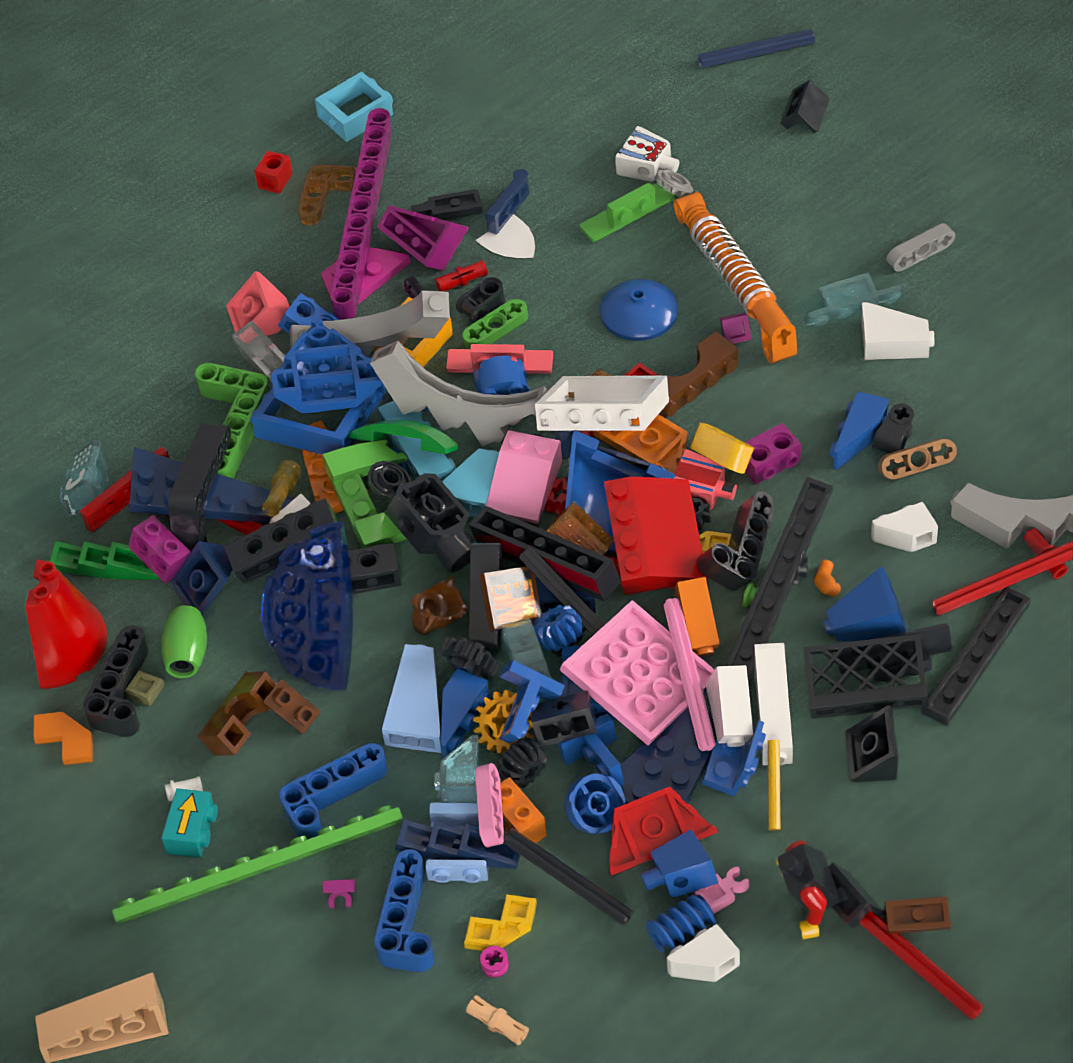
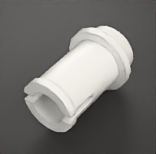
[165,776,203,802]

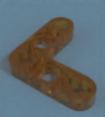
[298,164,357,225]

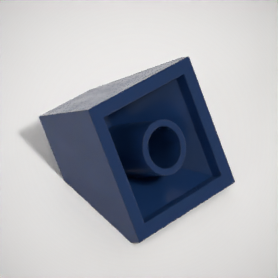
[170,541,233,616]

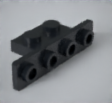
[838,623,952,682]

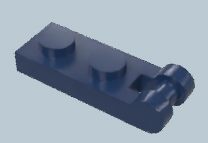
[485,169,529,235]

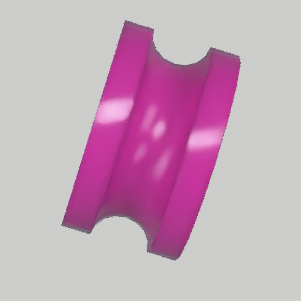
[480,946,509,978]

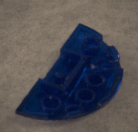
[262,521,353,690]

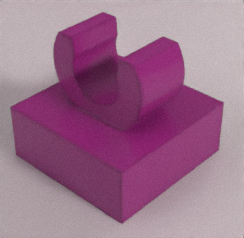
[720,312,752,344]
[323,879,357,908]

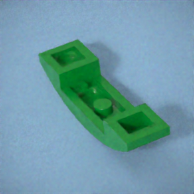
[349,420,458,454]

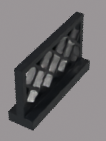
[804,634,929,719]

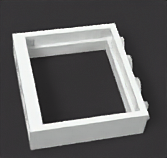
[535,376,669,431]

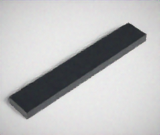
[921,587,1031,726]

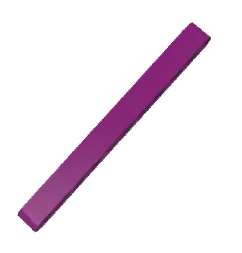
[330,108,392,320]

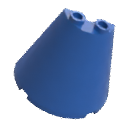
[563,430,676,555]

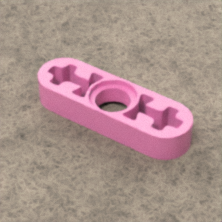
[475,763,504,847]

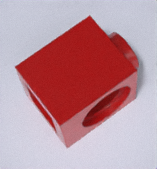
[254,150,293,194]

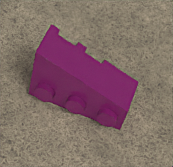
[377,205,469,271]

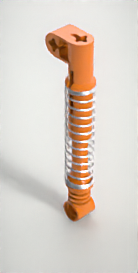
[673,192,797,364]

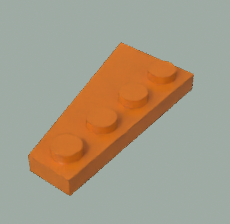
[301,420,369,514]

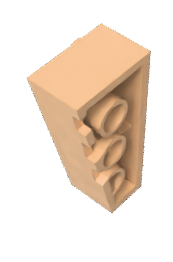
[35,972,169,1063]

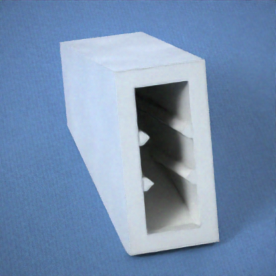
[861,302,934,360]
[706,666,753,747]

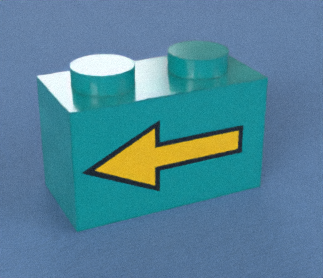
[162,788,218,858]

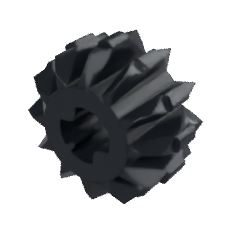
[497,738,547,789]

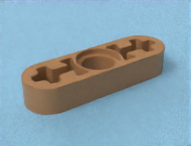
[878,438,957,479]

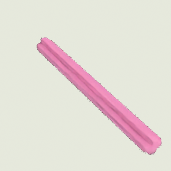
[663,598,716,751]

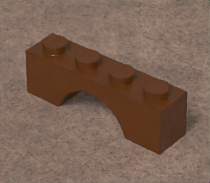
[655,331,738,418]

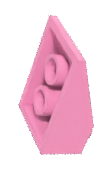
[486,430,562,524]

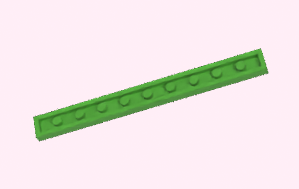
[112,805,403,925]

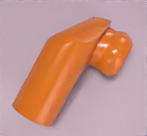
[814,560,841,597]

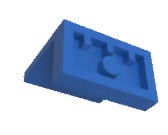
[701,720,766,796]

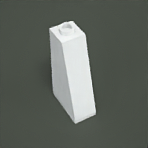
[754,643,793,766]

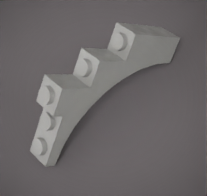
[370,340,548,447]

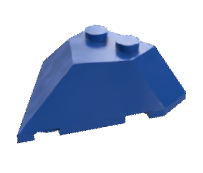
[271,316,382,414]

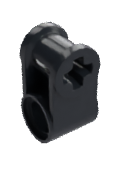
[456,277,505,324]
[872,404,914,454]

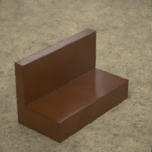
[883,896,951,934]

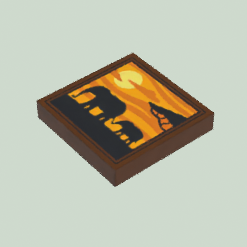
[479,566,542,631]

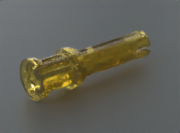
[263,460,301,517]

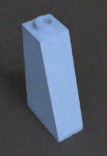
[382,644,442,753]

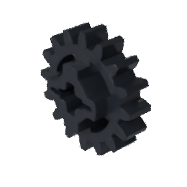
[438,637,500,679]

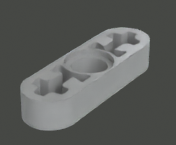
[886,223,955,272]

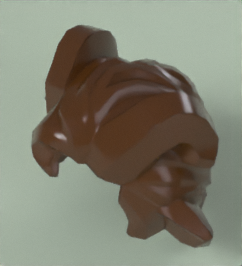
[411,576,467,635]

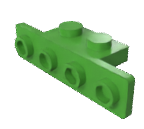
[580,183,675,242]

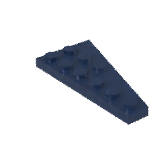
[129,447,295,524]
[620,689,716,804]

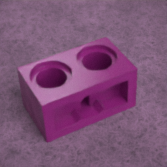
[745,423,801,485]
[129,515,191,584]

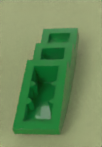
[50,541,160,580]

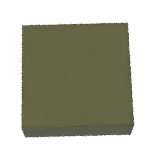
[124,670,165,706]

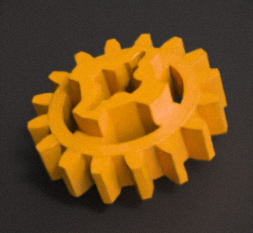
[473,690,534,755]

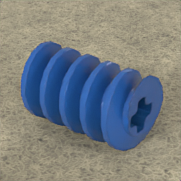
[646,894,716,953]

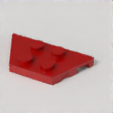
[608,787,718,876]

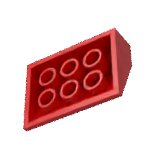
[604,476,708,595]

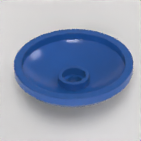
[600,279,678,341]

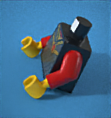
[776,840,841,940]

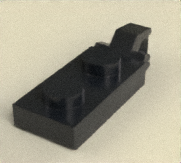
[411,189,483,220]

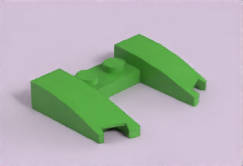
[323,440,407,549]

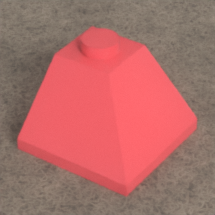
[226,271,290,343]

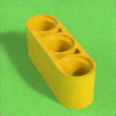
[690,422,754,474]

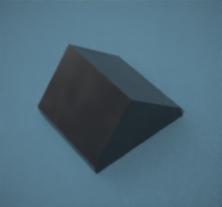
[845,705,899,782]

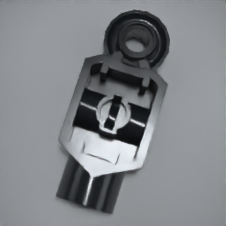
[368,461,475,573]

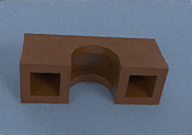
[197,671,276,756]

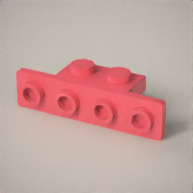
[446,344,553,374]

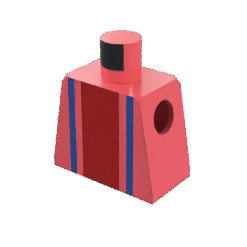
[674,449,737,510]

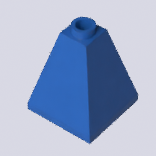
[823,566,907,642]

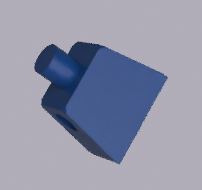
[640,829,718,897]

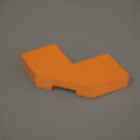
[34,712,93,765]

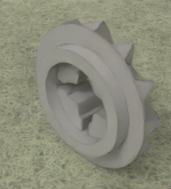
[655,170,693,197]

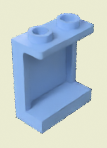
[426,803,489,883]

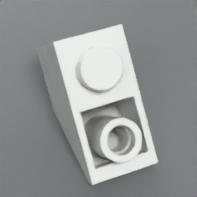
[871,502,938,552]
[667,924,740,982]

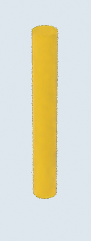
[768,740,781,831]

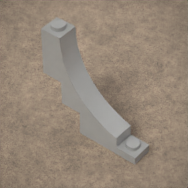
[290,291,450,356]
[950,483,1073,549]

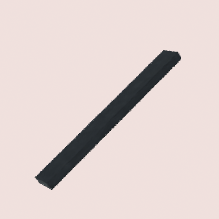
[725,477,833,687]

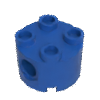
[473,355,530,395]

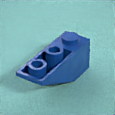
[830,391,889,470]
[441,668,491,762]

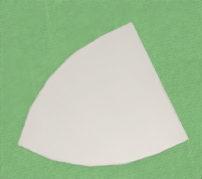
[476,214,535,258]

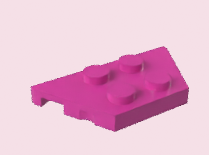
[321,247,411,304]

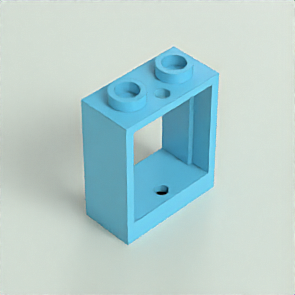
[315,71,393,142]

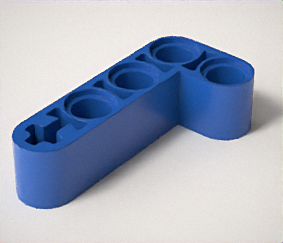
[279,743,388,840]
[374,849,435,972]

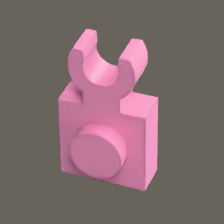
[692,867,749,914]

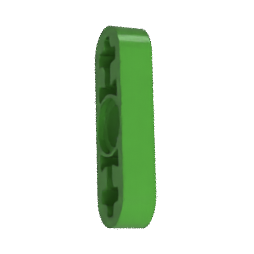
[463,299,528,349]

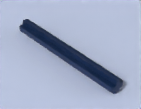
[698,29,815,68]

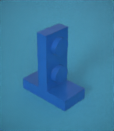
[499,660,565,744]
[557,713,624,786]

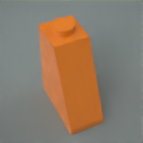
[674,577,720,657]

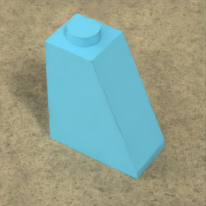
[442,448,499,518]

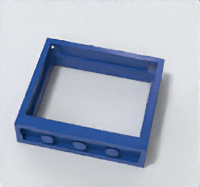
[251,383,385,455]

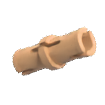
[466,995,529,1045]

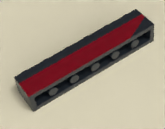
[469,506,621,601]

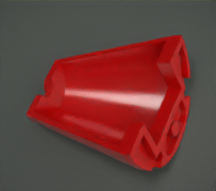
[25,560,108,689]

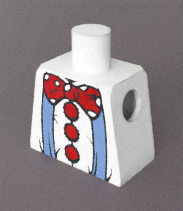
[615,126,679,182]

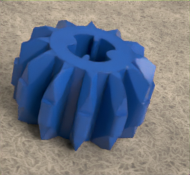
[533,605,583,651]

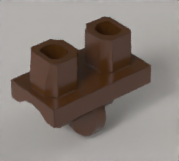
[262,679,321,734]

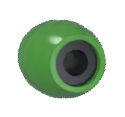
[161,605,207,678]

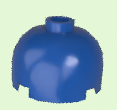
[564,774,625,834]

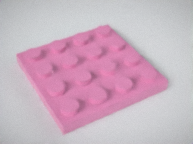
[560,600,715,745]

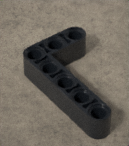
[168,422,231,553]

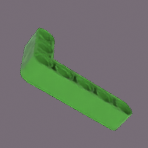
[195,363,270,479]

